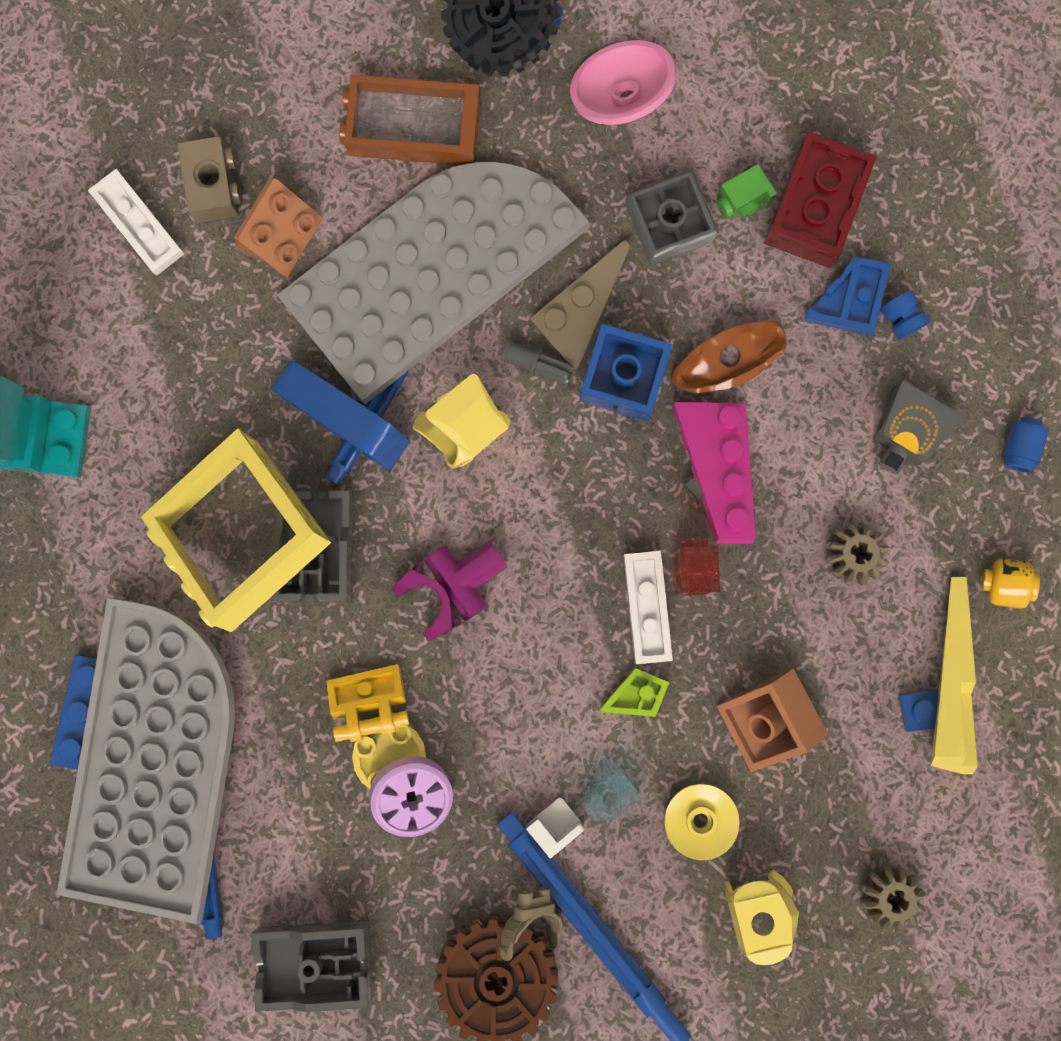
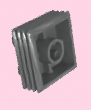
[625,170,718,265]

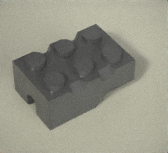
[271,491,354,603]
[251,919,373,1012]

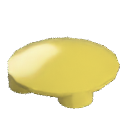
[352,725,426,790]

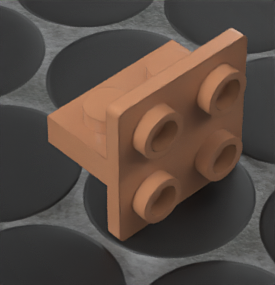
[234,178,322,277]

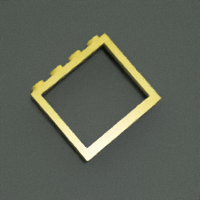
[141,428,331,632]

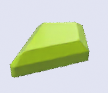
[600,668,670,717]

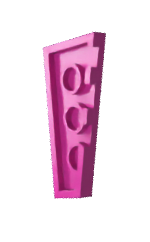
[672,402,756,544]

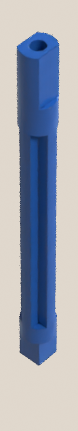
[496,812,692,1041]

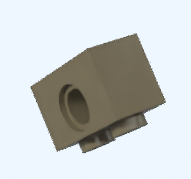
[177,136,242,223]

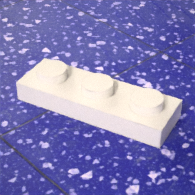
[88,169,184,276]
[623,551,673,664]

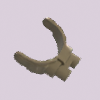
[500,887,563,961]

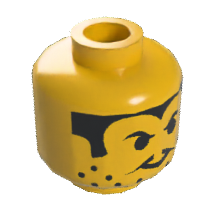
[981,558,1040,609]

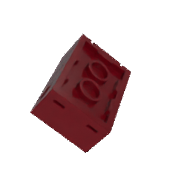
[764,131,877,269]

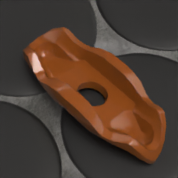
[671,320,787,393]

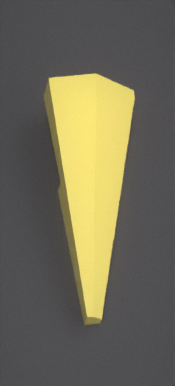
[931,577,978,774]

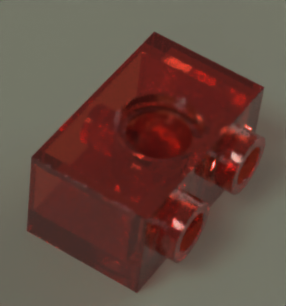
[673,540,720,596]

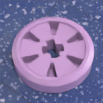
[369,756,453,837]

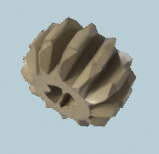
[825,523,890,586]
[860,865,926,932]

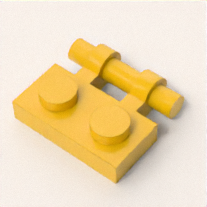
[326,664,410,742]

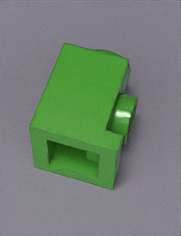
[716,164,777,220]

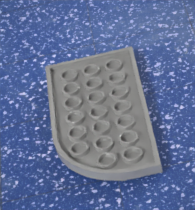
[277,162,590,405]
[56,598,235,924]

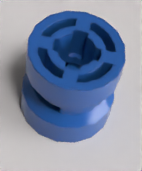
[880,290,930,340]

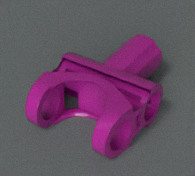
[392,540,508,641]

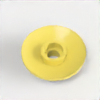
[664,784,740,860]

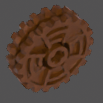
[434,914,558,1041]

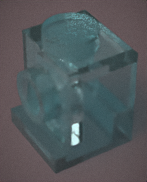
[582,765,642,825]

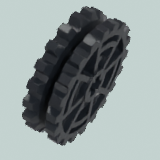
[441,0,561,77]

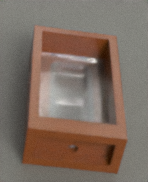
[339,74,481,165]

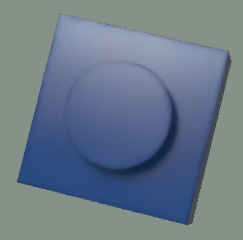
[898,689,939,732]

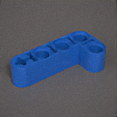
[270,359,410,472]

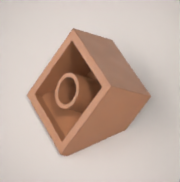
[717,668,829,772]

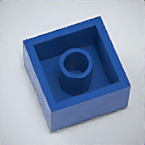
[579,324,672,422]

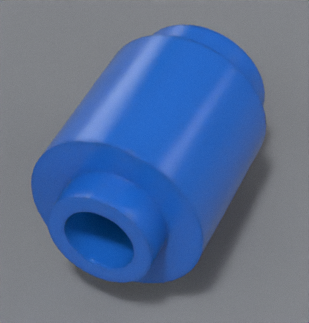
[1002,417,1049,473]

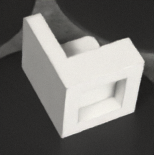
[526,797,585,859]

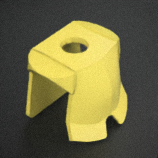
[413,374,511,469]
[725,870,799,965]

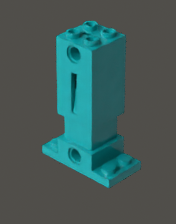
[0,375,91,478]

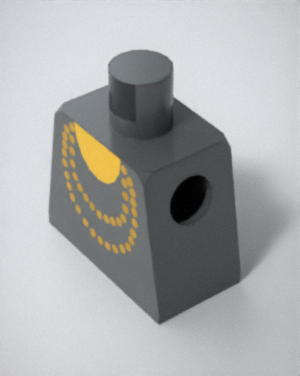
[874,380,964,474]

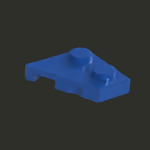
[805,256,891,336]

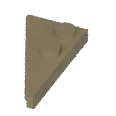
[530,240,631,373]

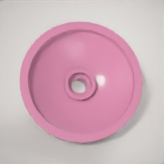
[570,40,676,125]

